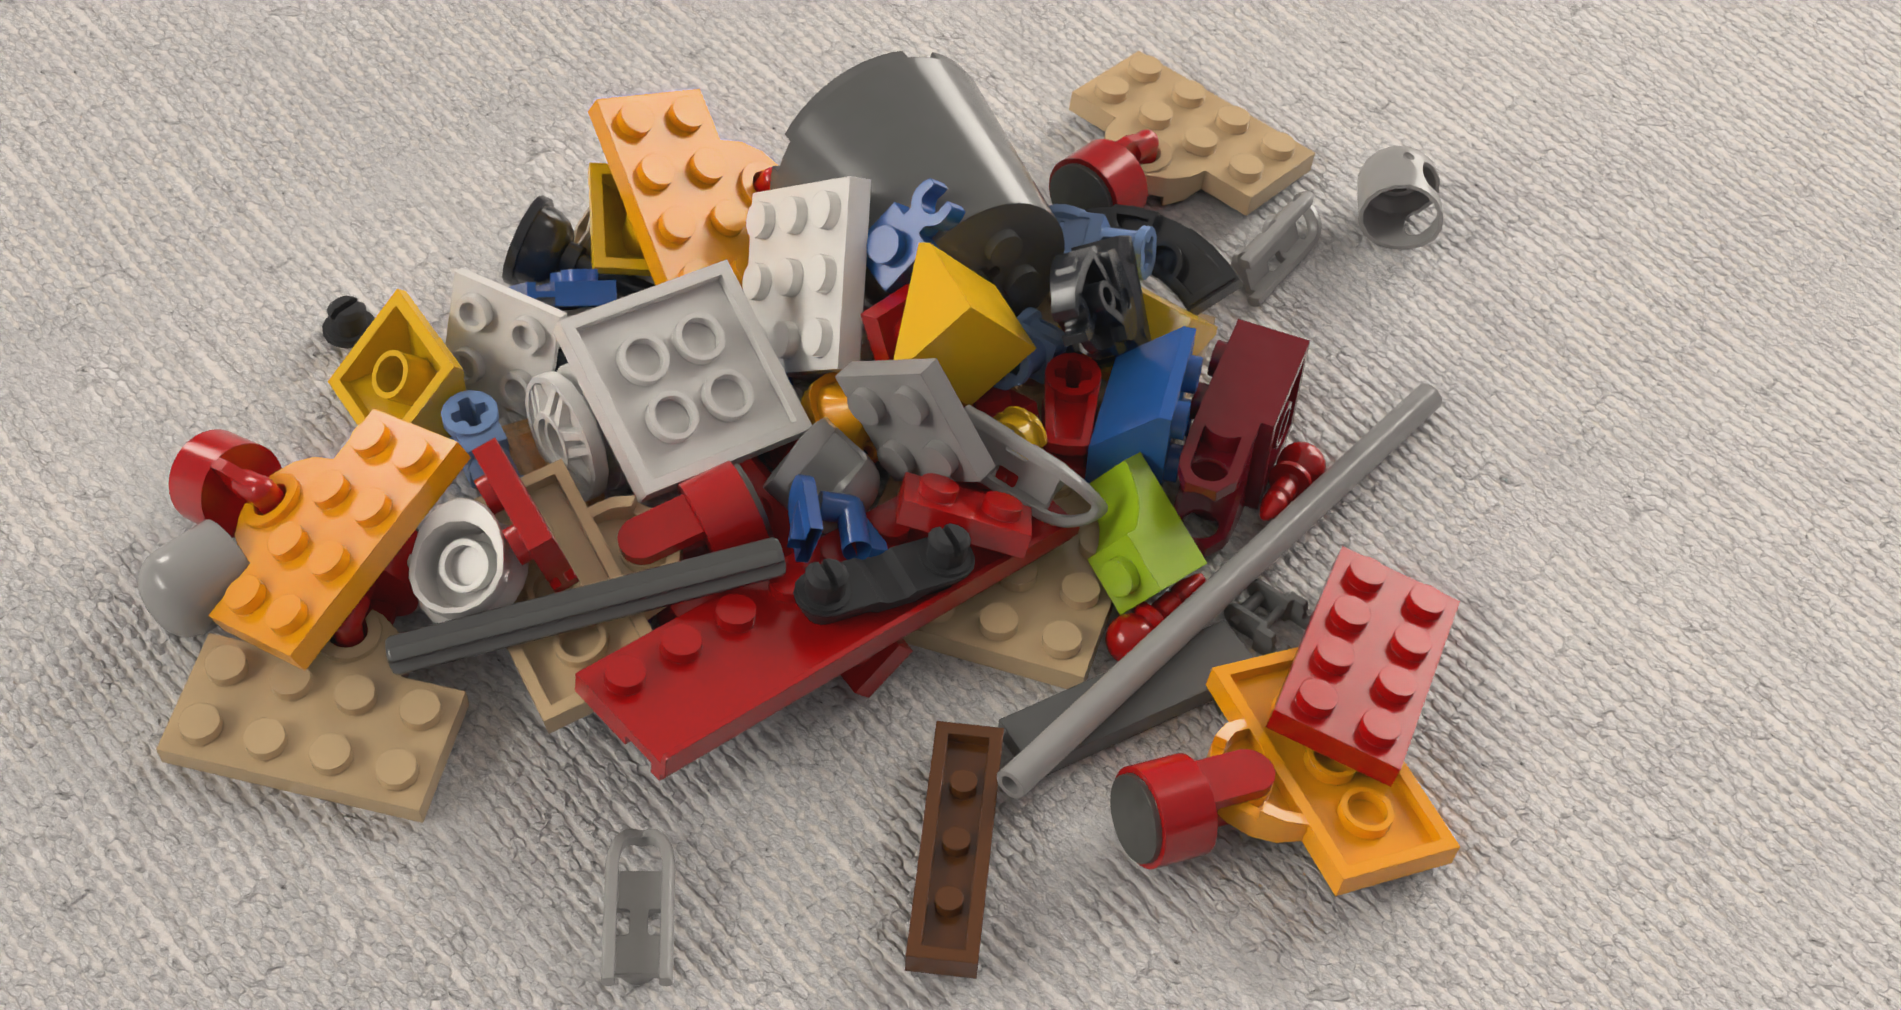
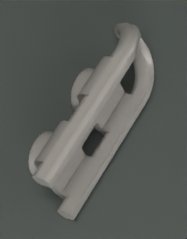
[1231,191,1322,307]
[964,404,1108,528]
[601,829,675,986]

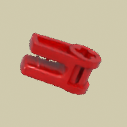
[1041,353,1102,480]

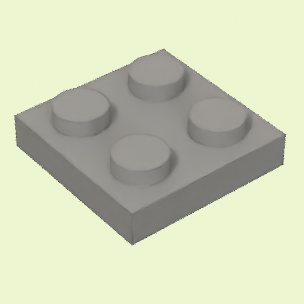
[835,358,996,482]

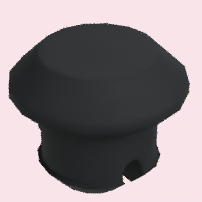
[322,296,375,349]

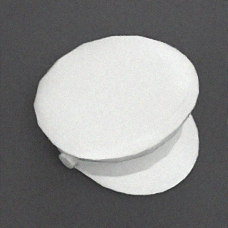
[407,498,529,624]

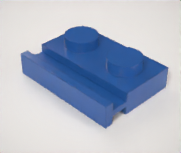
[508,269,617,309]

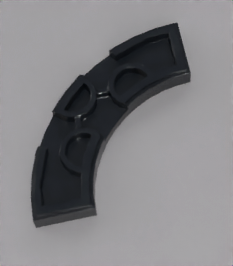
[1078,204,1245,315]

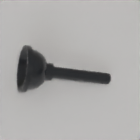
[502,195,655,297]

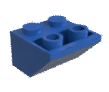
[1085,326,1204,488]

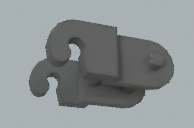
[1224,579,1312,655]

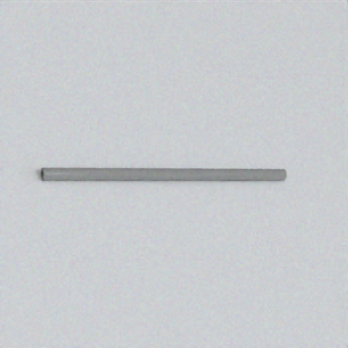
[997,383,1442,799]

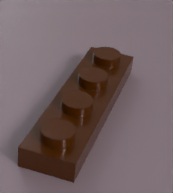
[905,721,1004,979]

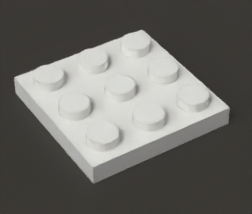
[742,176,871,376]
[552,260,812,503]

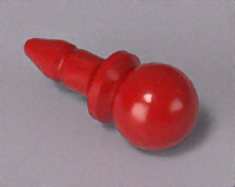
[1260,442,1326,521]
[1105,573,1206,662]

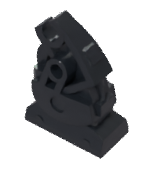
[1050,235,1151,369]

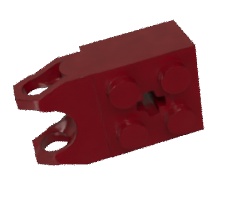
[1173,319,1310,558]

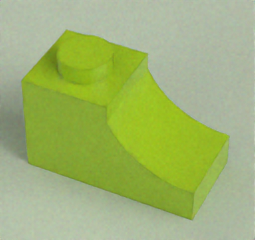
[1087,452,1207,615]

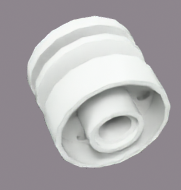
[525,363,627,501]

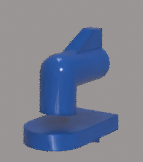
[787,474,888,563]

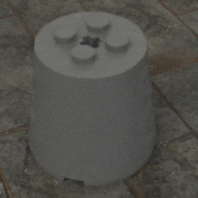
[770,51,1065,318]

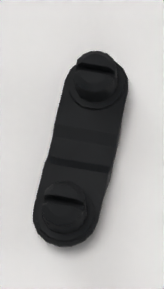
[793,524,975,625]

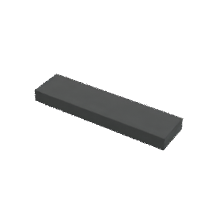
[998,620,1254,776]

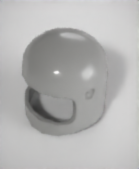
[1357,146,1443,250]
[763,417,880,535]
[137,519,250,637]

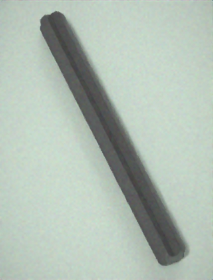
[385,537,786,675]

